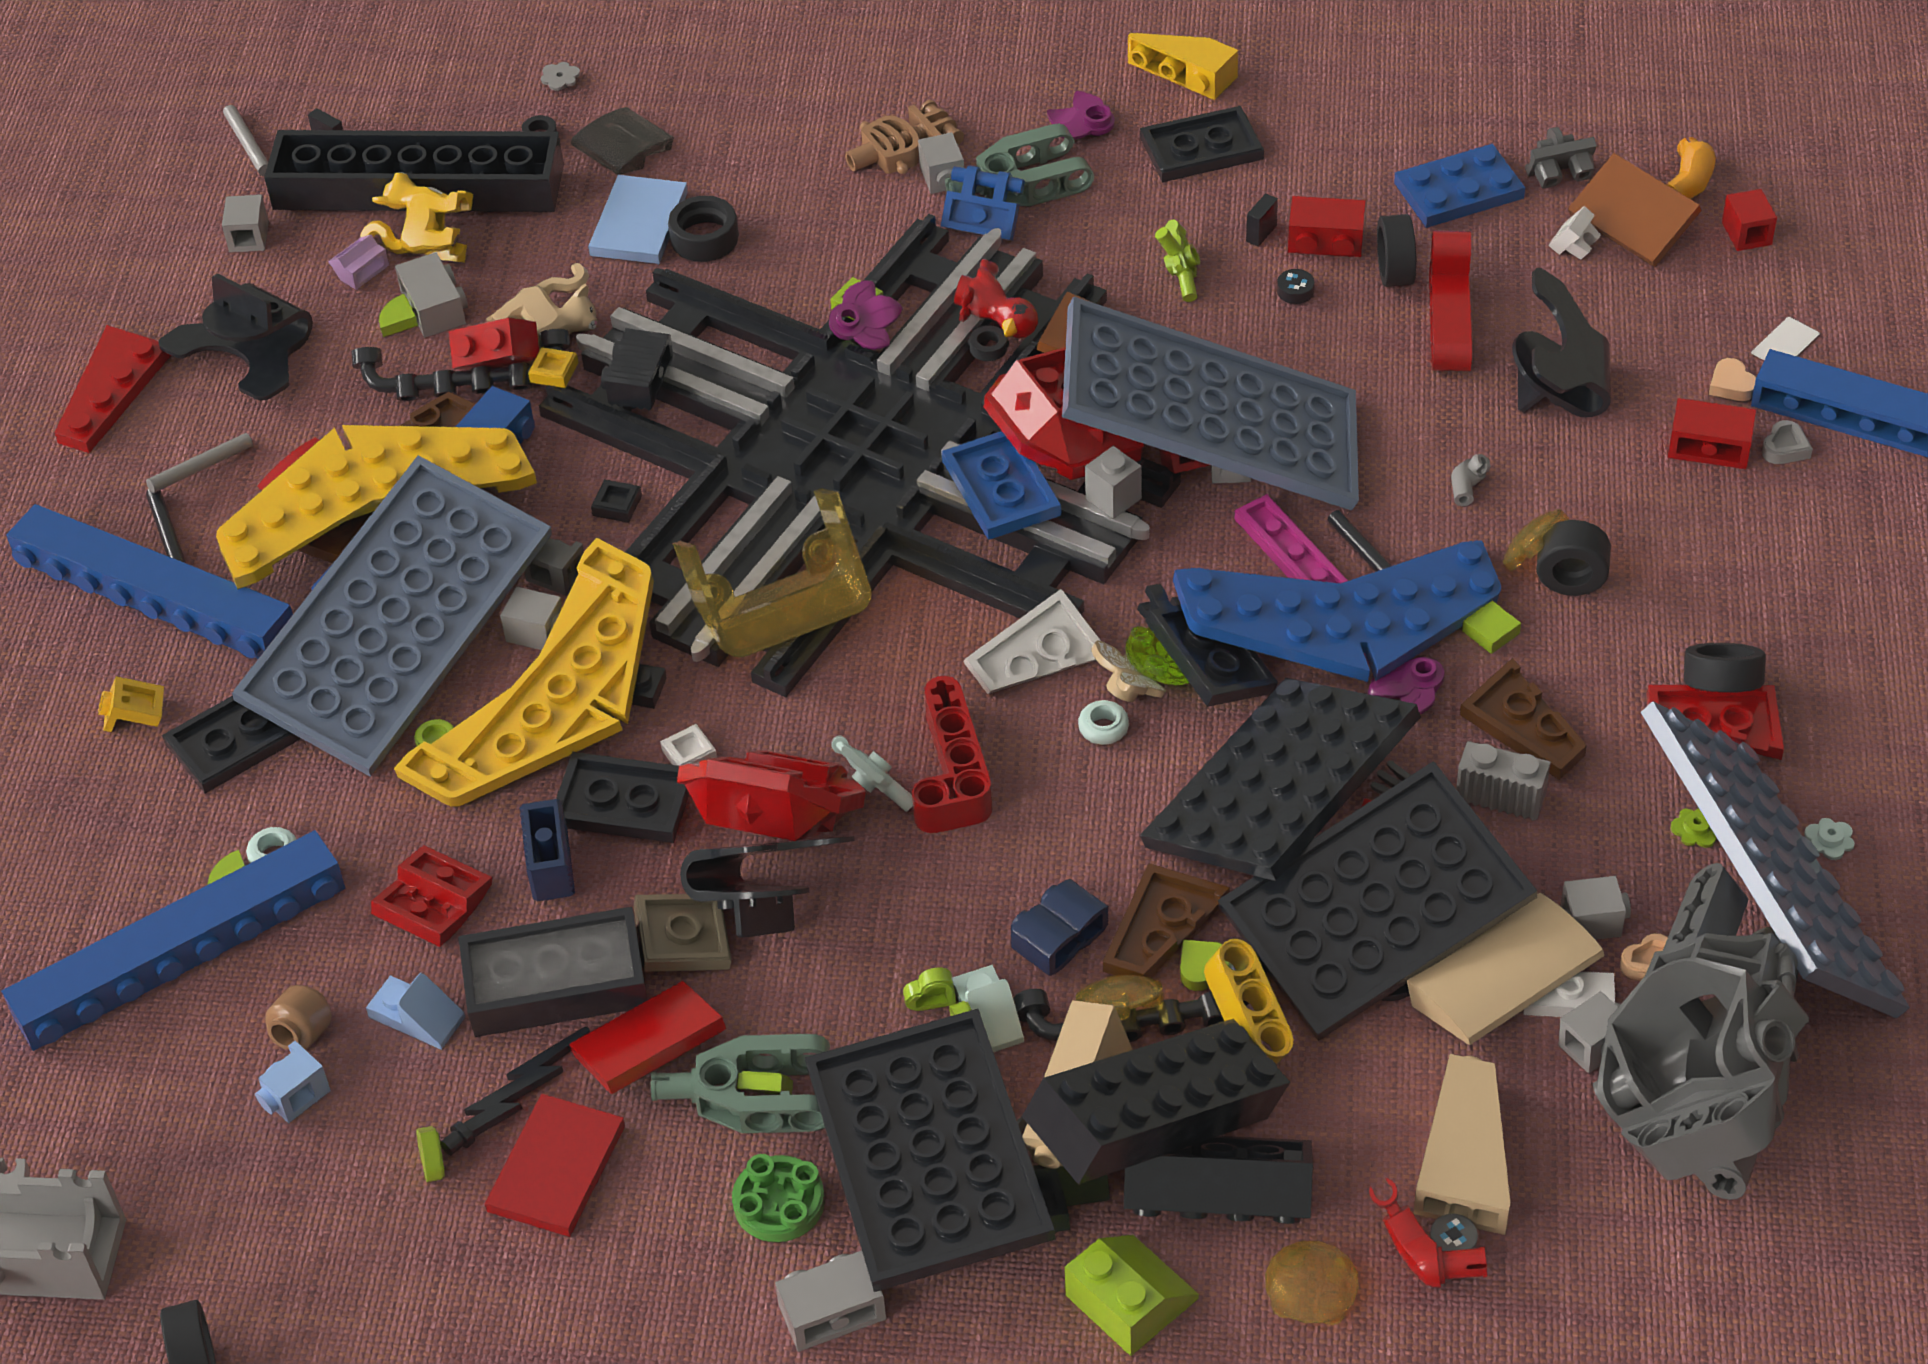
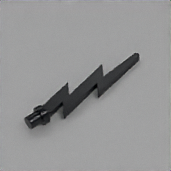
[440,1027,590,1156]

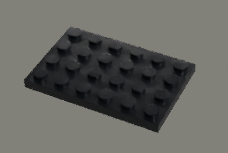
[1140,678,1421,881]
[1218,761,1537,1041]
[805,1009,1056,1292]

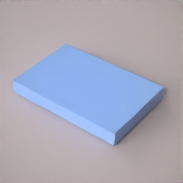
[588,175,688,264]

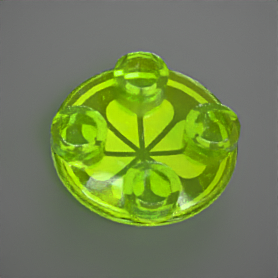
[1125,626,1189,685]

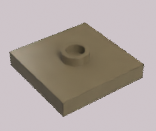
[633,894,731,972]

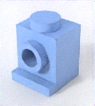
[255,1041,331,1123]

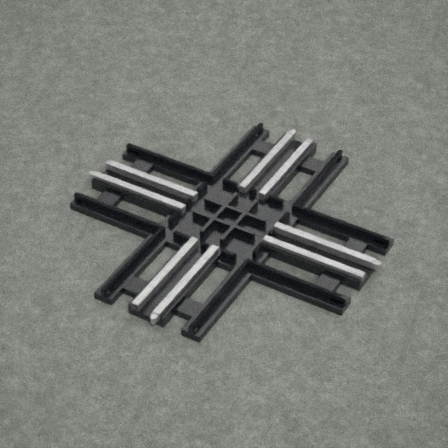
[539,214,1181,697]

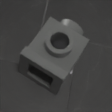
[524,538,584,596]

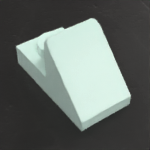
[953,965,1024,1052]

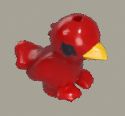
[954,259,1038,338]

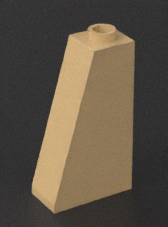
[1022,1000,1133,1169]
[1413,1054,1511,1235]

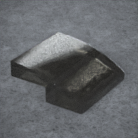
[571,107,674,175]

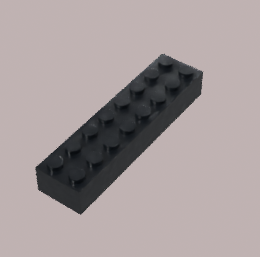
[264,130,564,212]

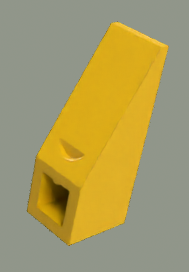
[1128,33,1238,100]

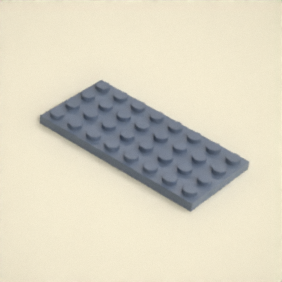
[1062,297,1359,511]
[232,455,552,777]
[1641,701,1910,1018]

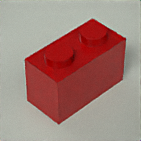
[1288,196,1366,257]
[449,317,539,370]
[1668,398,1756,469]

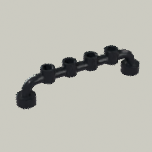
[351,329,570,401]
[1013,953,1267,1042]

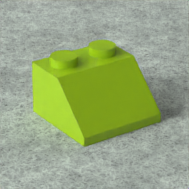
[1065,1235,1199,1356]

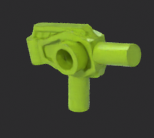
[1155,219,1200,302]

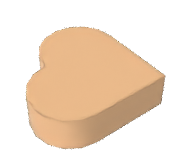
[1709,358,1756,401]
[1620,934,1668,981]

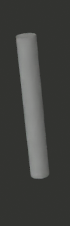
[223,105,268,176]
[146,433,253,493]

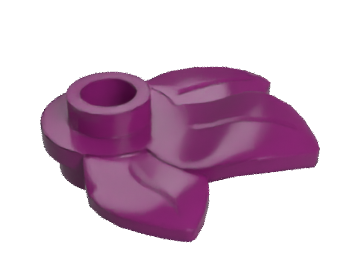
[1047,91,1115,139]
[829,281,903,350]
[1368,657,1445,714]

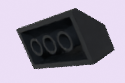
[1124,1136,1313,1224]

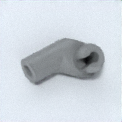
[1451,454,1491,507]

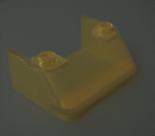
[673,488,871,657]

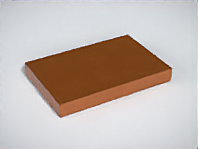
[1568,153,1702,267]

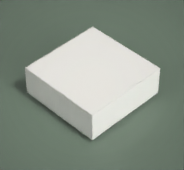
[660,724,717,766]

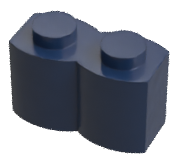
[1011,879,1109,976]

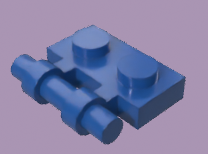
[941,165,1025,241]

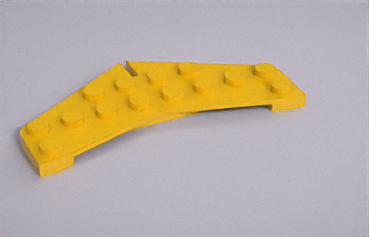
[216,425,537,589]
[394,538,654,807]

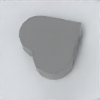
[1761,420,1813,464]

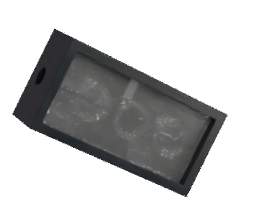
[458,907,648,1037]

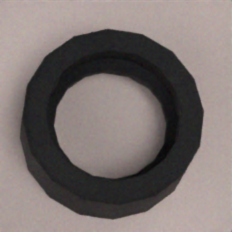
[668,196,739,262]
[1377,214,1417,287]
[1684,643,1766,692]
[160,1300,216,1364]

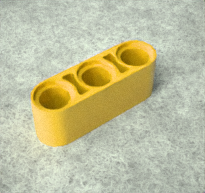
[1204,939,1294,1065]

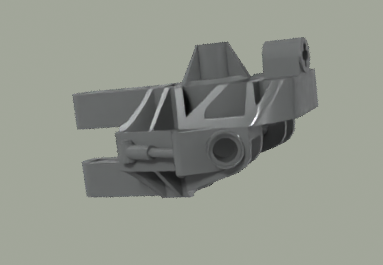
[1593,863,1809,1200]

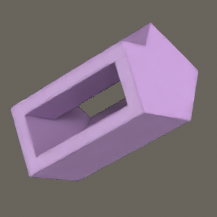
[328,235,389,290]

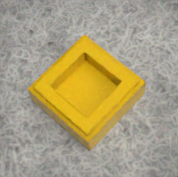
[528,347,579,388]

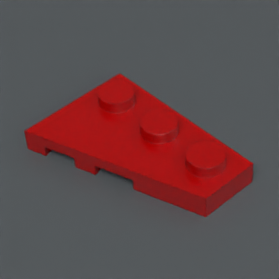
[1647,685,1784,760]

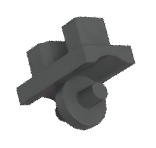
[1525,127,1597,189]

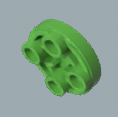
[732,1154,825,1242]

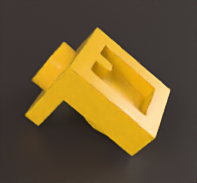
[98,676,164,732]

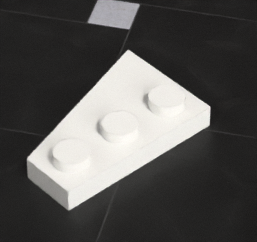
[963,589,1101,694]

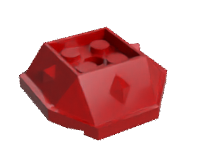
[984,347,1145,480]
[677,750,866,841]

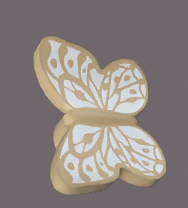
[1091,640,1166,702]

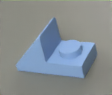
[366,973,465,1050]

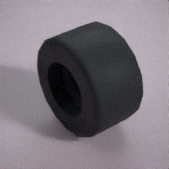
[1536,520,1611,596]

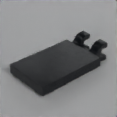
[1137,584,1278,707]

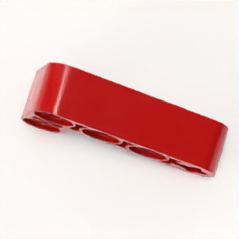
[1429,231,1472,371]
[912,676,992,833]

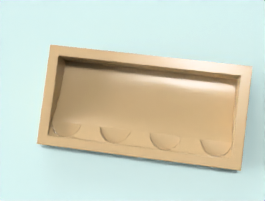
[1407,893,1604,1045]

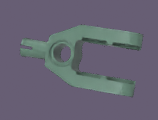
[945,123,1094,206]
[651,1034,830,1133]

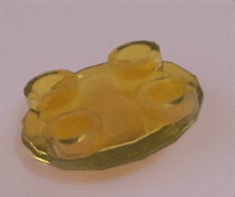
[1502,508,1569,571]
[1075,975,1164,1020]
[1265,1241,1359,1325]

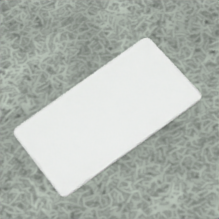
[1751,317,1819,360]

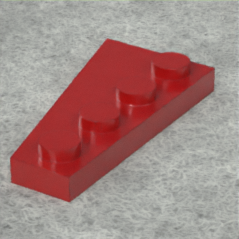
[54,325,171,453]

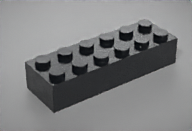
[1022,1018,1290,1184]

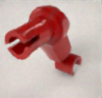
[1369,1178,1488,1288]

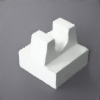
[1549,206,1601,260]

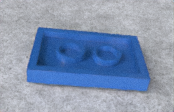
[1394,143,1526,228]
[942,431,1061,540]

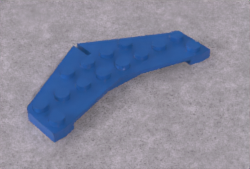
[1173,540,1501,682]

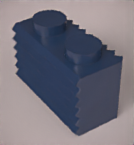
[519,799,575,902]

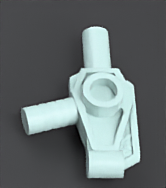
[831,735,913,812]

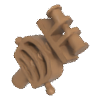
[845,100,964,174]

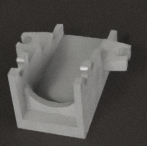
[0,1158,126,1300]

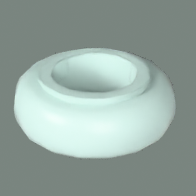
[1078,700,1129,745]
[246,827,297,863]

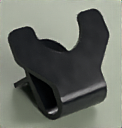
[1512,267,1611,417]
[159,274,313,400]
[680,836,855,938]

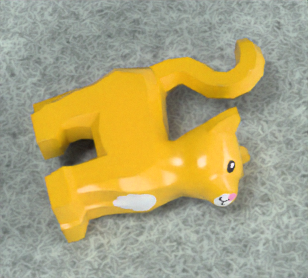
[361,172,473,263]

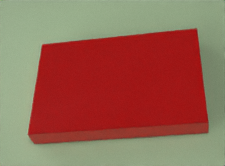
[569,981,726,1094]
[484,1094,625,1237]

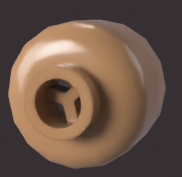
[265,985,332,1050]

